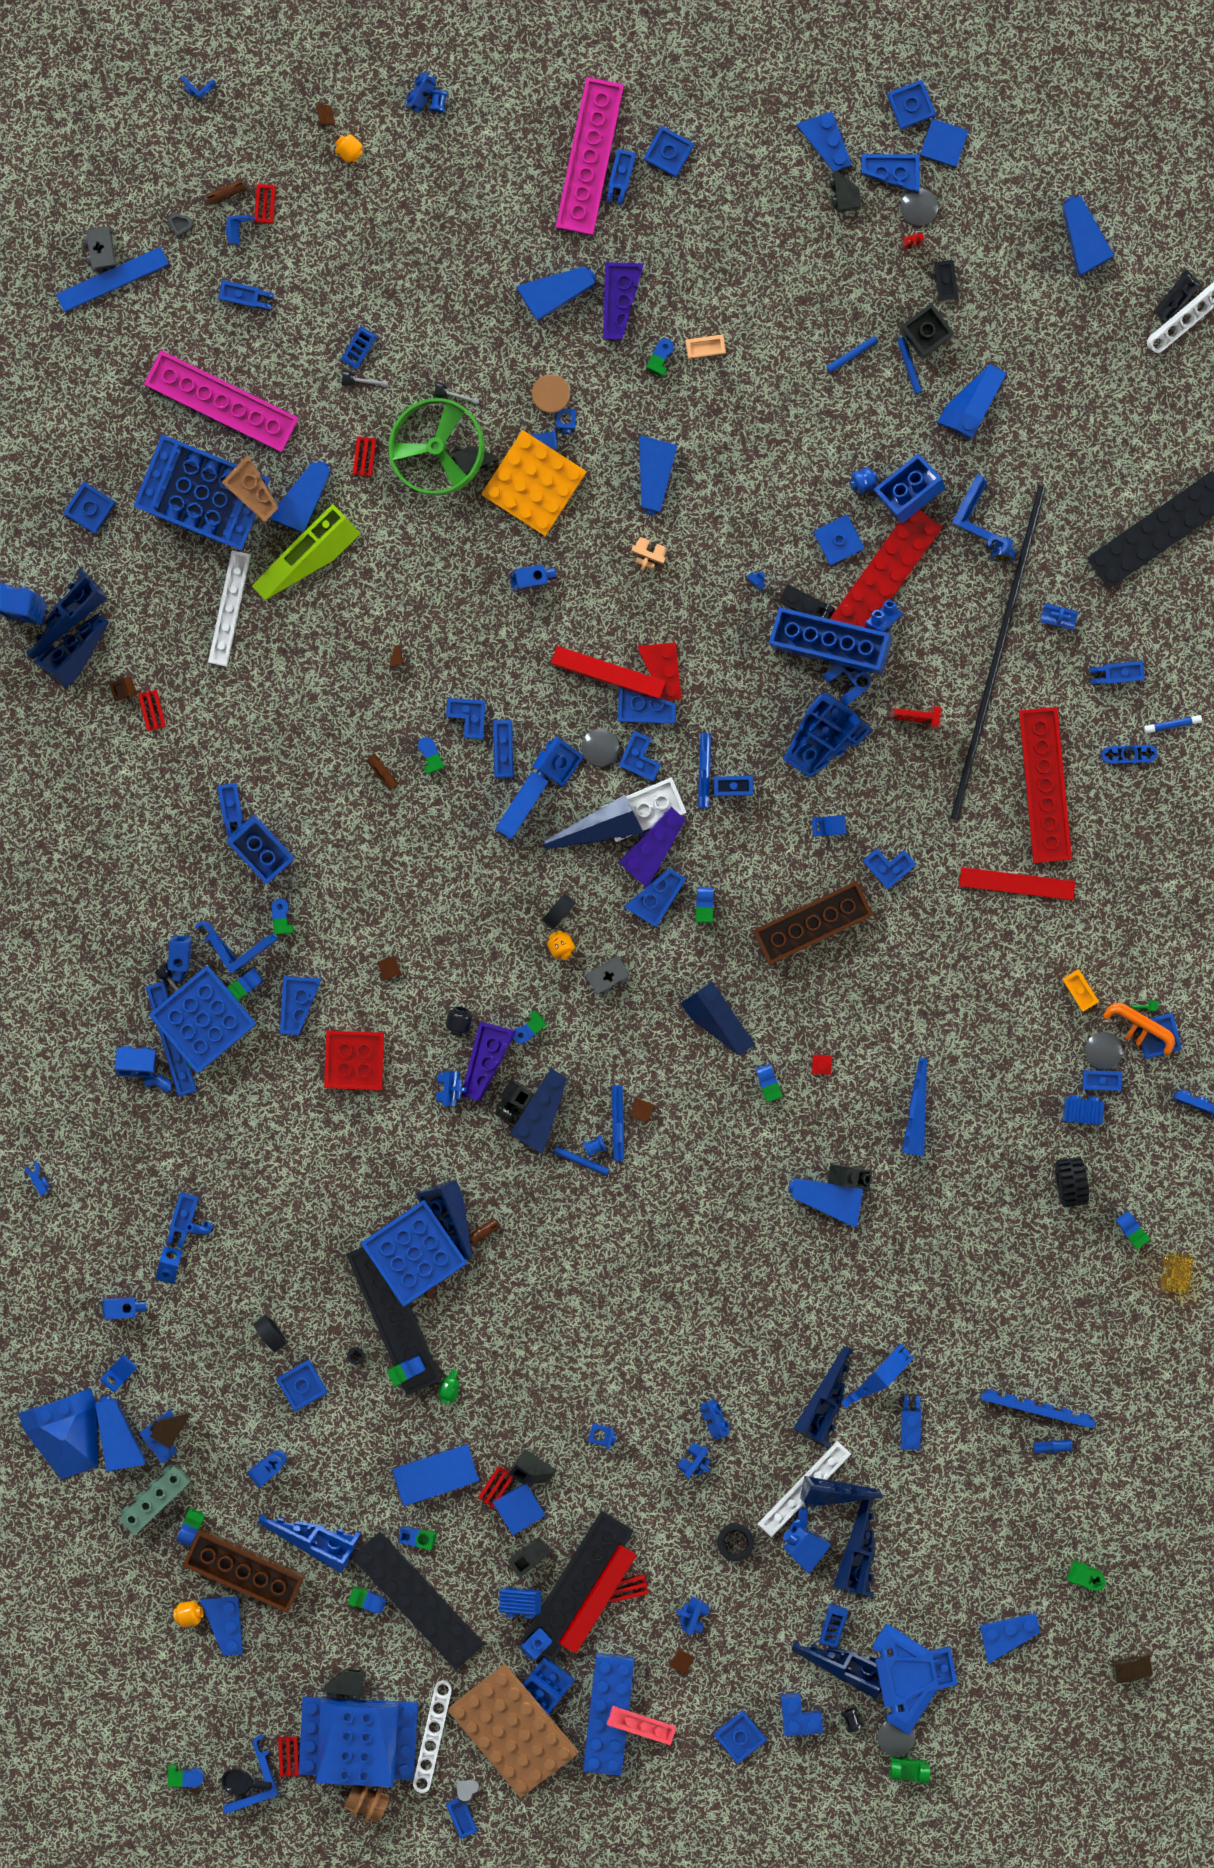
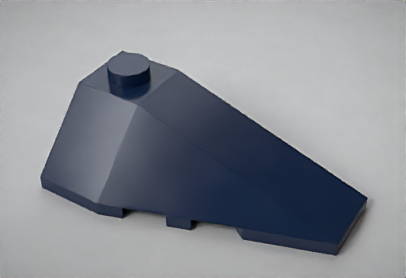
[34,614,109,688]
[680,982,755,1056]

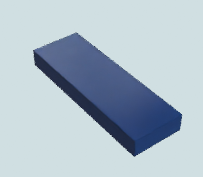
[493,720,514,778]

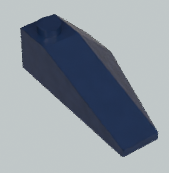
[416,1180,472,1260]
[800,1476,882,1507]

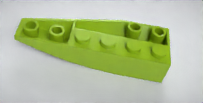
[252,504,361,600]

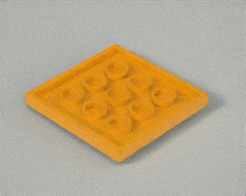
[481,430,587,536]

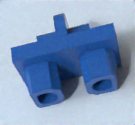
[865,600,902,633]
[1040,603,1079,630]
[436,1071,467,1106]
[677,1442,711,1479]
[676,1596,710,1635]

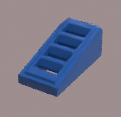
[341,326,377,370]
[819,1604,848,1648]

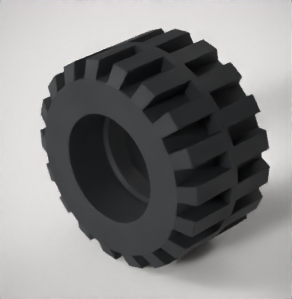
[1055,1157,1089,1208]

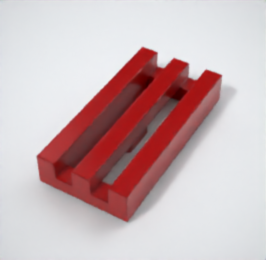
[254,184,276,224]
[901,233,924,251]
[352,436,377,477]
[138,689,166,731]
[478,1465,513,1509]
[610,1574,649,1603]
[278,1736,299,1777]

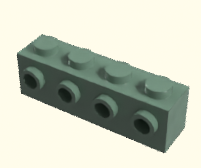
[119,1464,191,1536]

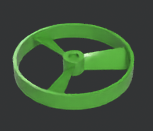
[389,398,485,496]

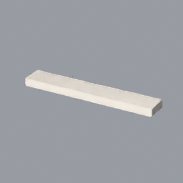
[208,550,251,667]
[758,1441,851,1537]

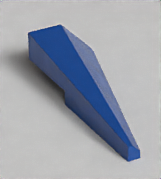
[901,1057,927,1156]
[258,1514,361,1573]

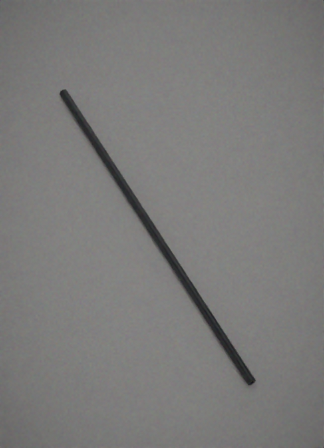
[951,485,1046,820]

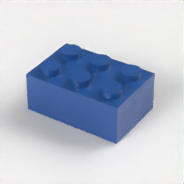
[874,453,946,524]
[226,813,295,884]

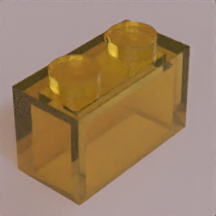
[1161,1252,1193,1294]

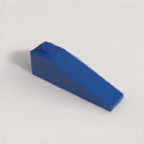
[937,364,1007,441]

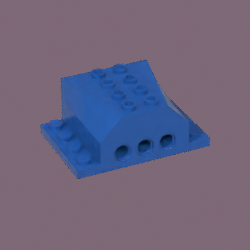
[133,434,270,551]
[299,1696,418,1787]

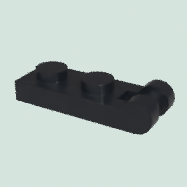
[1153,270,1200,323]
[779,584,835,619]

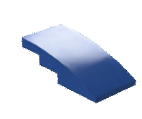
[391,1444,479,1506]
[522,1657,575,1715]

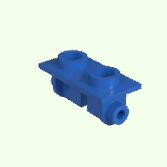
[405,72,436,113]
[700,1398,730,1440]

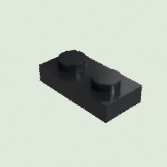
[934,260,958,301]

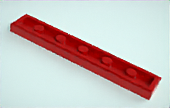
[551,646,666,700]
[959,867,1076,900]
[559,1545,637,1653]

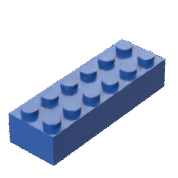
[0,583,48,626]
[769,607,892,675]
[583,1652,634,1776]

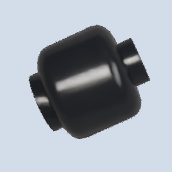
[446,1006,472,1036]

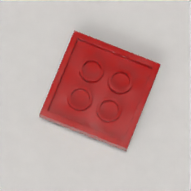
[324,1030,384,1090]

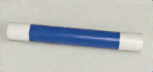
[1144,715,1202,734]

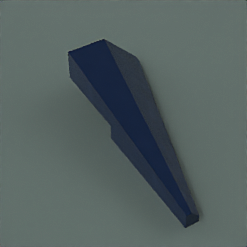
[26,568,107,659]
[542,795,644,850]
[793,1346,853,1448]
[833,1499,874,1598]
[792,1641,881,1699]

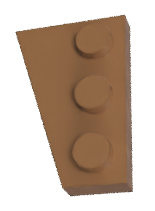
[222,454,278,522]

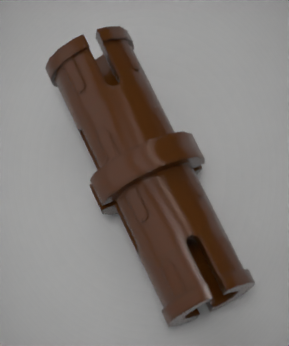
[206,179,246,206]
[366,754,399,791]
[469,1218,500,1247]

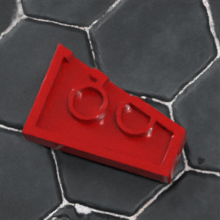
[637,642,682,701]

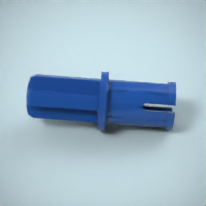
[1033,1439,1072,1454]

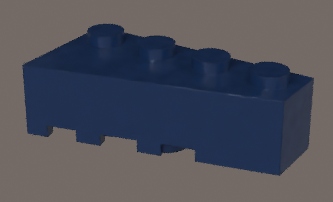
[510,1068,567,1154]

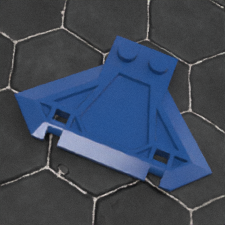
[872,1623,958,1735]

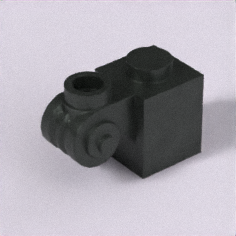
[495,1080,534,1122]

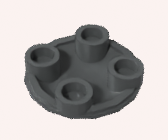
[900,188,938,227]
[581,729,619,766]
[1084,1032,1123,1070]
[877,1721,915,1757]

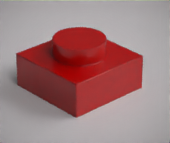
[812,1055,832,1075]

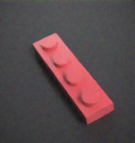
[607,1706,676,1745]

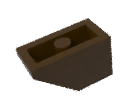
[150,1412,191,1448]
[1112,1655,1152,1684]

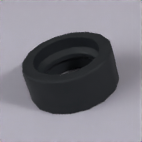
[542,893,576,930]
[254,1315,287,1352]
[717,1523,754,1561]

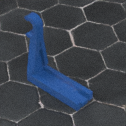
[952,474,1009,554]
[195,921,278,974]
[841,1343,914,1408]
[223,1735,279,1814]

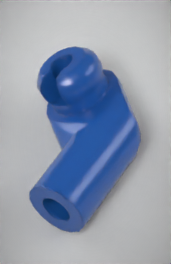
[144,1075,172,1093]

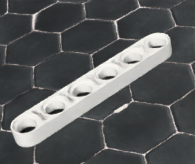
[1147,282,1214,353]
[413,1680,452,1793]

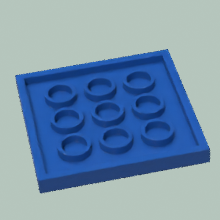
[149,965,257,1074]
[360,1200,467,1307]

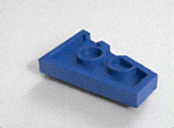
[796,111,852,172]
[861,154,920,194]
[618,687,676,724]
[623,868,686,927]
[280,976,322,1035]
[200,1596,243,1656]
[979,1613,1040,1664]

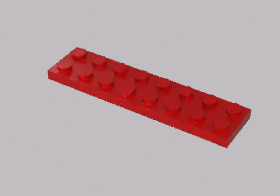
[830,510,943,629]
[1019,707,1072,863]

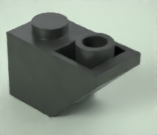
[829,171,861,213]
[453,446,498,475]
[827,1164,872,1189]
[508,1449,557,1485]
[508,1536,551,1578]
[323,1668,365,1699]

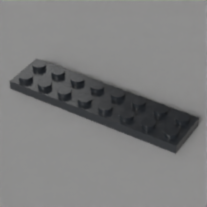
[1086,470,1214,589]
[346,1247,442,1395]
[520,1510,634,1662]
[352,1531,484,1670]

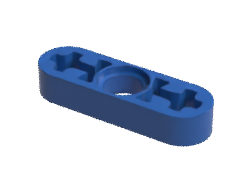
[1101,745,1157,764]

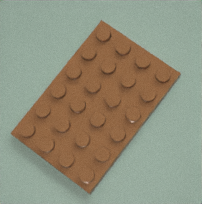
[447,1663,579,1798]

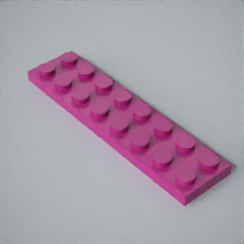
[556,77,624,236]
[144,350,299,453]

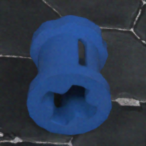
[429,89,449,113]
[583,1135,607,1158]

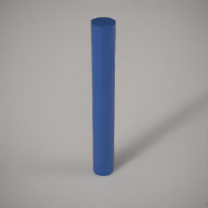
[826,336,878,373]
[897,337,922,394]
[554,1146,609,1176]

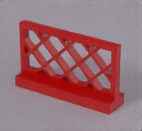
[888,706,942,731]

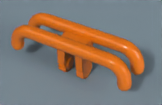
[1103,1003,1175,1055]

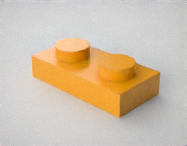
[1062,969,1099,1012]

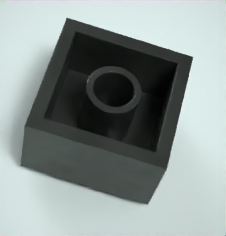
[899,303,955,359]

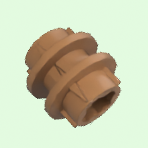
[344,1785,390,1824]

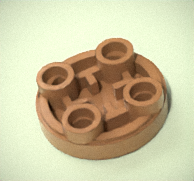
[532,374,570,413]

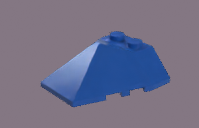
[783,692,872,777]
[18,1388,98,1479]

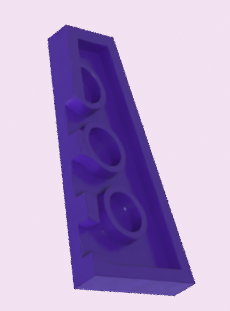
[603,262,644,341]
[619,806,685,887]
[461,1022,516,1101]

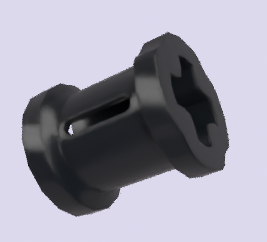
[841,1707,863,1732]

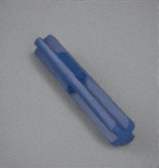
[698,733,711,809]
[612,1085,624,1161]

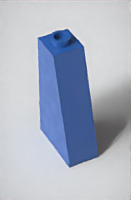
[1062,195,1114,277]
[516,266,596,322]
[639,435,677,516]
[269,460,331,533]
[495,771,549,840]
[788,1177,863,1227]
[95,1395,147,1471]

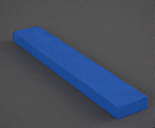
[56,247,169,312]
[146,981,197,1097]

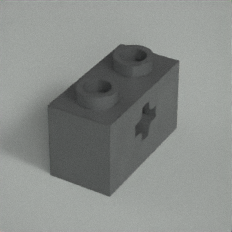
[83,227,117,271]
[586,956,630,996]

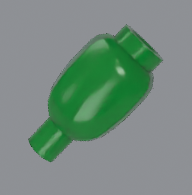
[438,1369,459,1405]

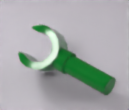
[1132,1000,1159,1011]

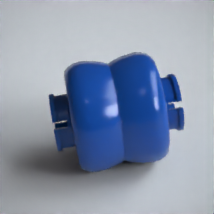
[849,467,879,495]

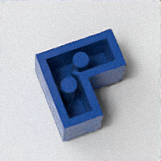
[780,1693,823,1737]

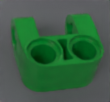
[1066,1559,1105,1591]
[889,1757,930,1784]

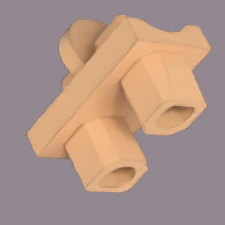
[631,537,666,571]

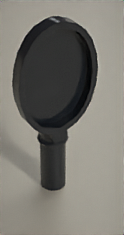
[221,1769,272,1794]

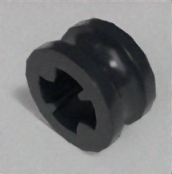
[347,1347,365,1365]

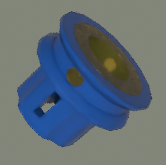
[991,537,1016,563]

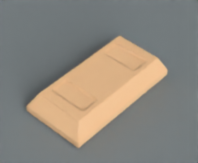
[685,335,726,359]

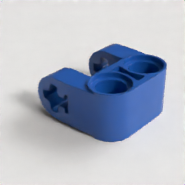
[822,665,871,706]
[247,1450,287,1488]

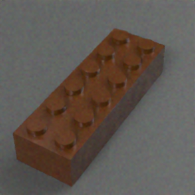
[752,881,873,965]
[182,1528,305,1613]

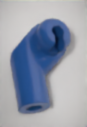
[185,1221,213,1235]
[790,1507,808,1533]

